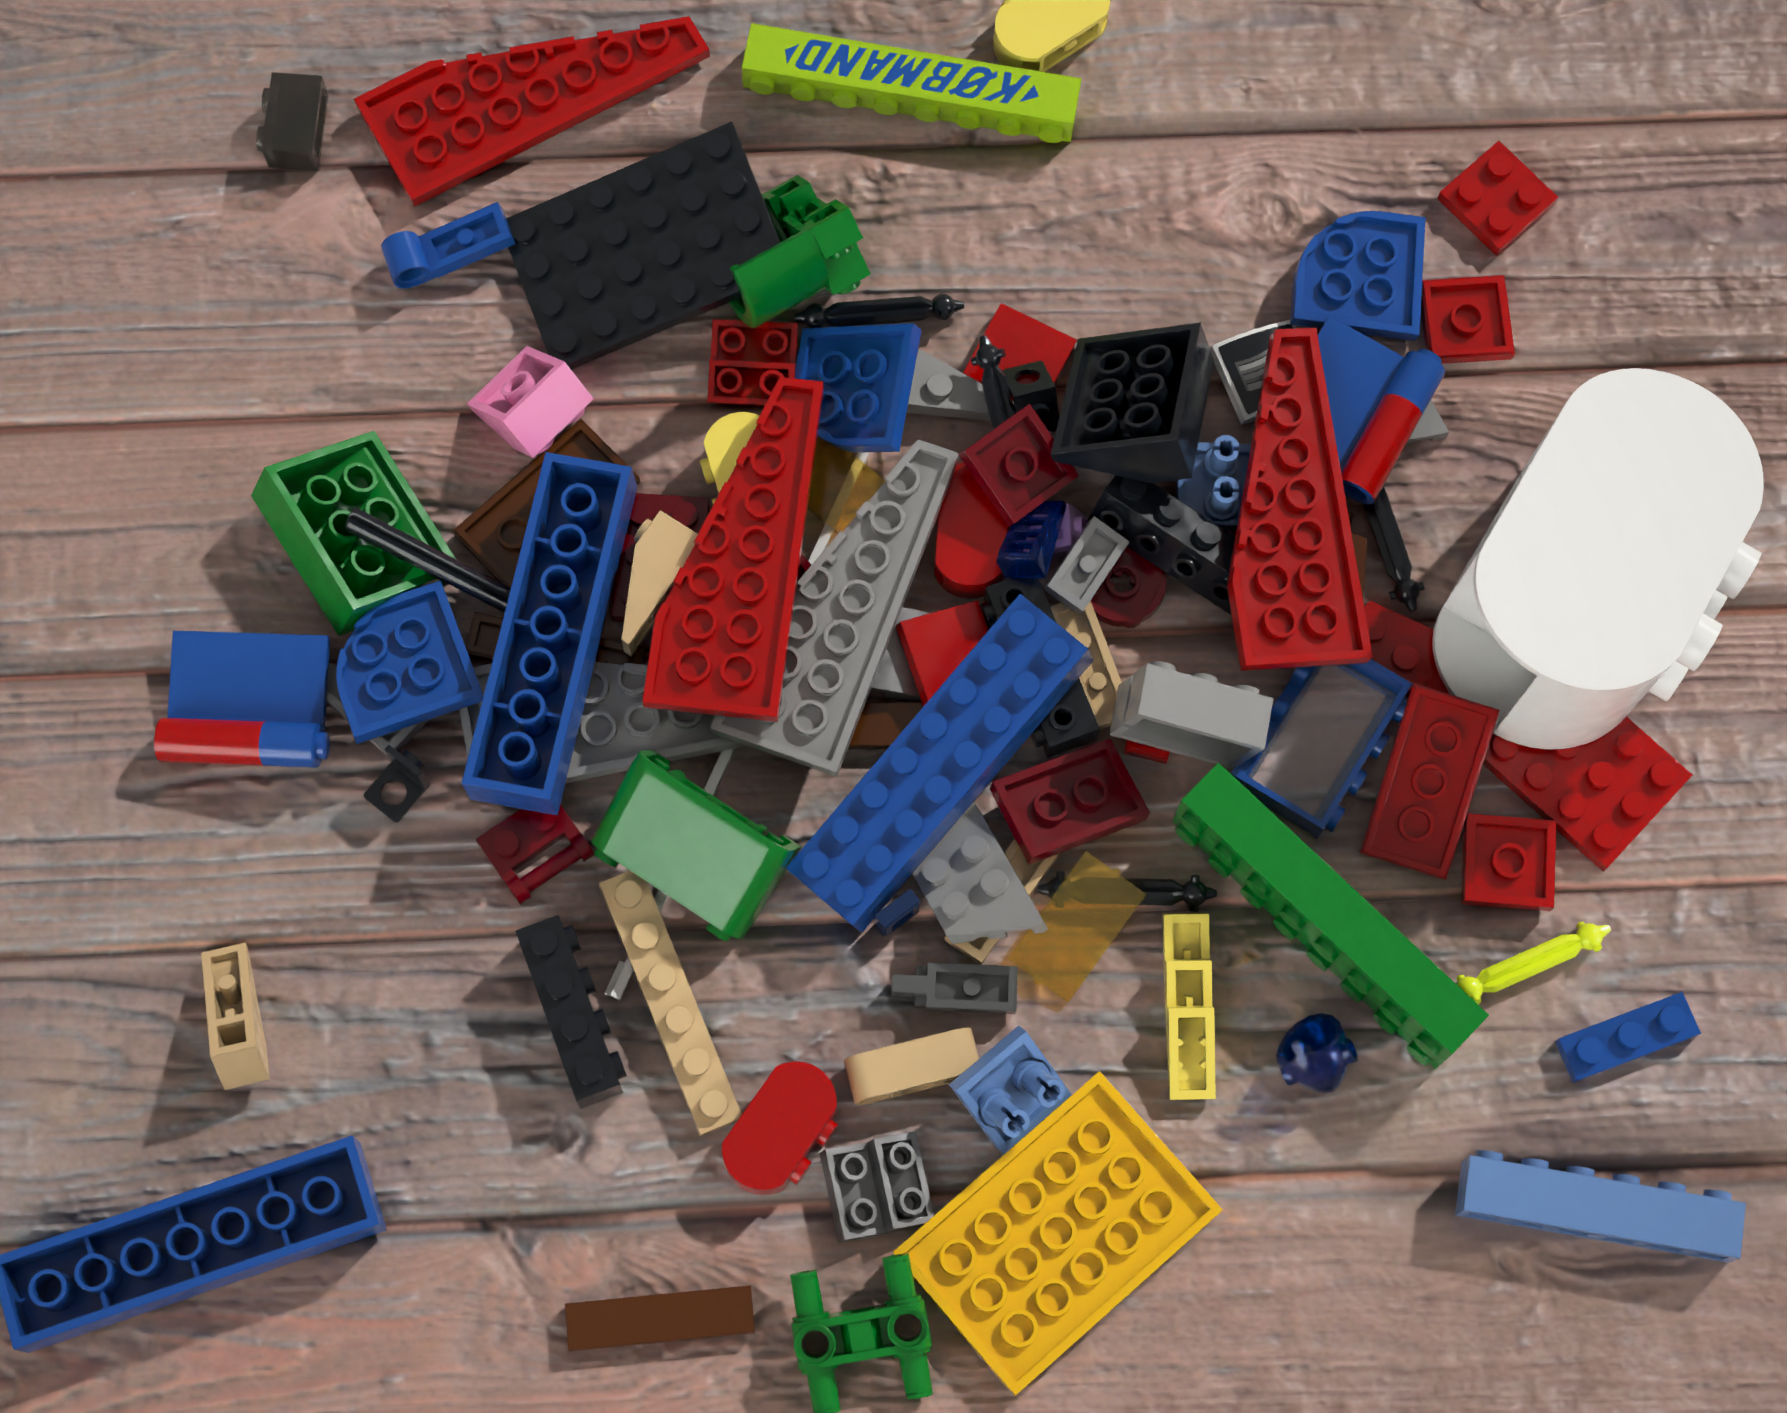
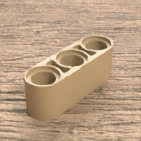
[844,1028,979,1105]

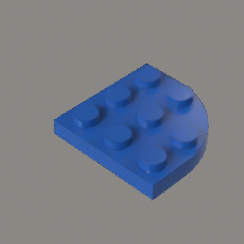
[1290,211,1426,341]
[795,323,922,453]
[336,580,483,744]

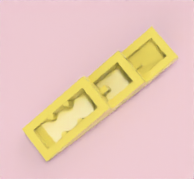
[1162,912,1216,1100]

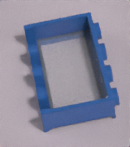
[1230,659,1412,840]

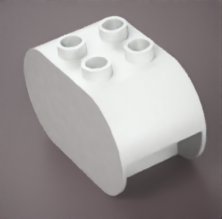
[1432,368,1764,749]

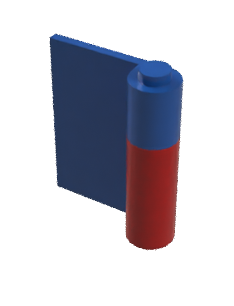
[1318,315,1445,504]
[154,631,330,768]

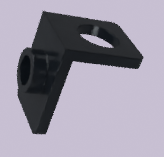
[1002,361,1059,436]
[364,744,430,823]

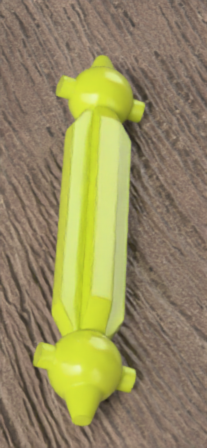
[1456,922,1611,1005]

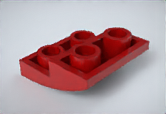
[707,319,798,406]

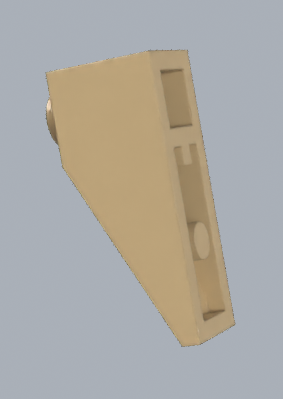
[621,510,698,657]
[201,942,270,1090]

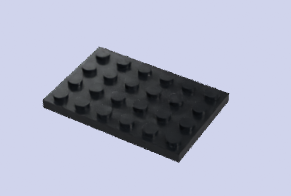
[506,122,781,370]

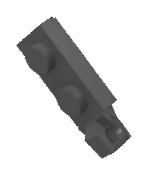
[891,962,1018,1014]

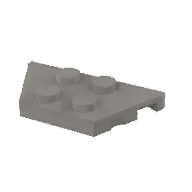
[912,801,1048,944]

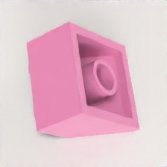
[467,346,594,458]

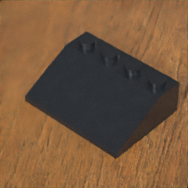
[1051,322,1214,483]

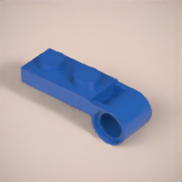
[381,202,515,288]

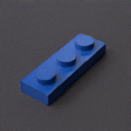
[1555,991,1701,1083]

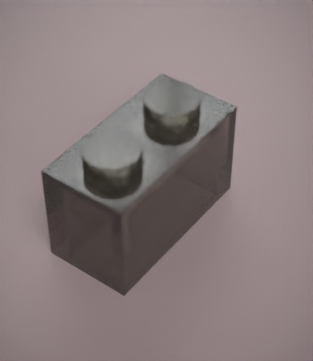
[256,72,329,171]

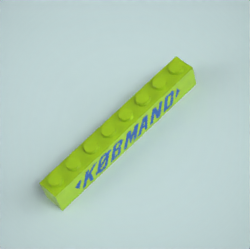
[742,23,1082,143]

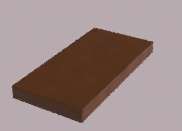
[452,419,640,588]

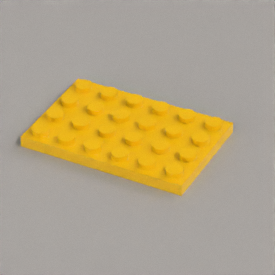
[892,1071,1223,1396]

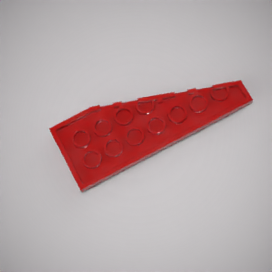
[354,16,710,207]
[1227,328,1373,671]
[642,377,824,722]
[1364,601,1693,872]

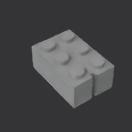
[1109,661,1274,769]

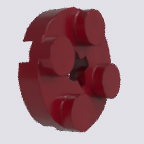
[1090,547,1167,628]

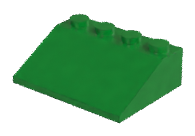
[251,431,457,636]

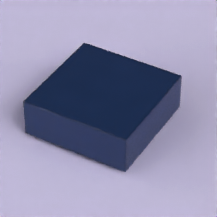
[874,889,920,937]

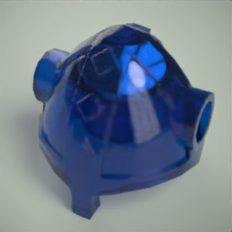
[1276,1013,1358,1093]

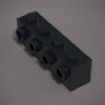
[1087,475,1235,616]
[980,570,1100,758]
[516,915,627,1109]

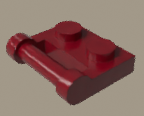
[476,804,594,905]

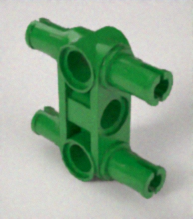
[790,1253,933,1413]

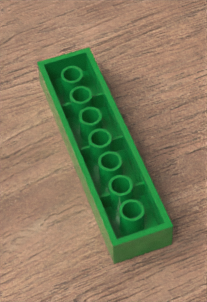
[1172,762,1489,1069]

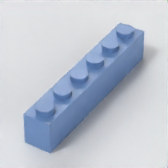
[1455,1150,1746,1263]

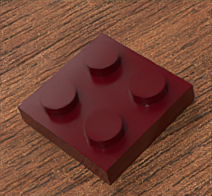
[958,404,1079,527]

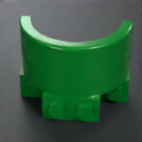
[728,175,871,328]

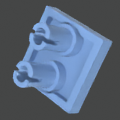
[1176,435,1251,531]
[949,1025,1072,1155]

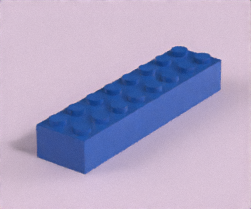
[461,452,637,816]
[786,594,1094,933]
[0,1135,387,1353]

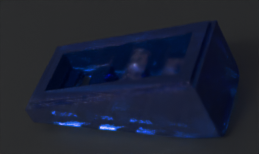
[996,501,1067,578]

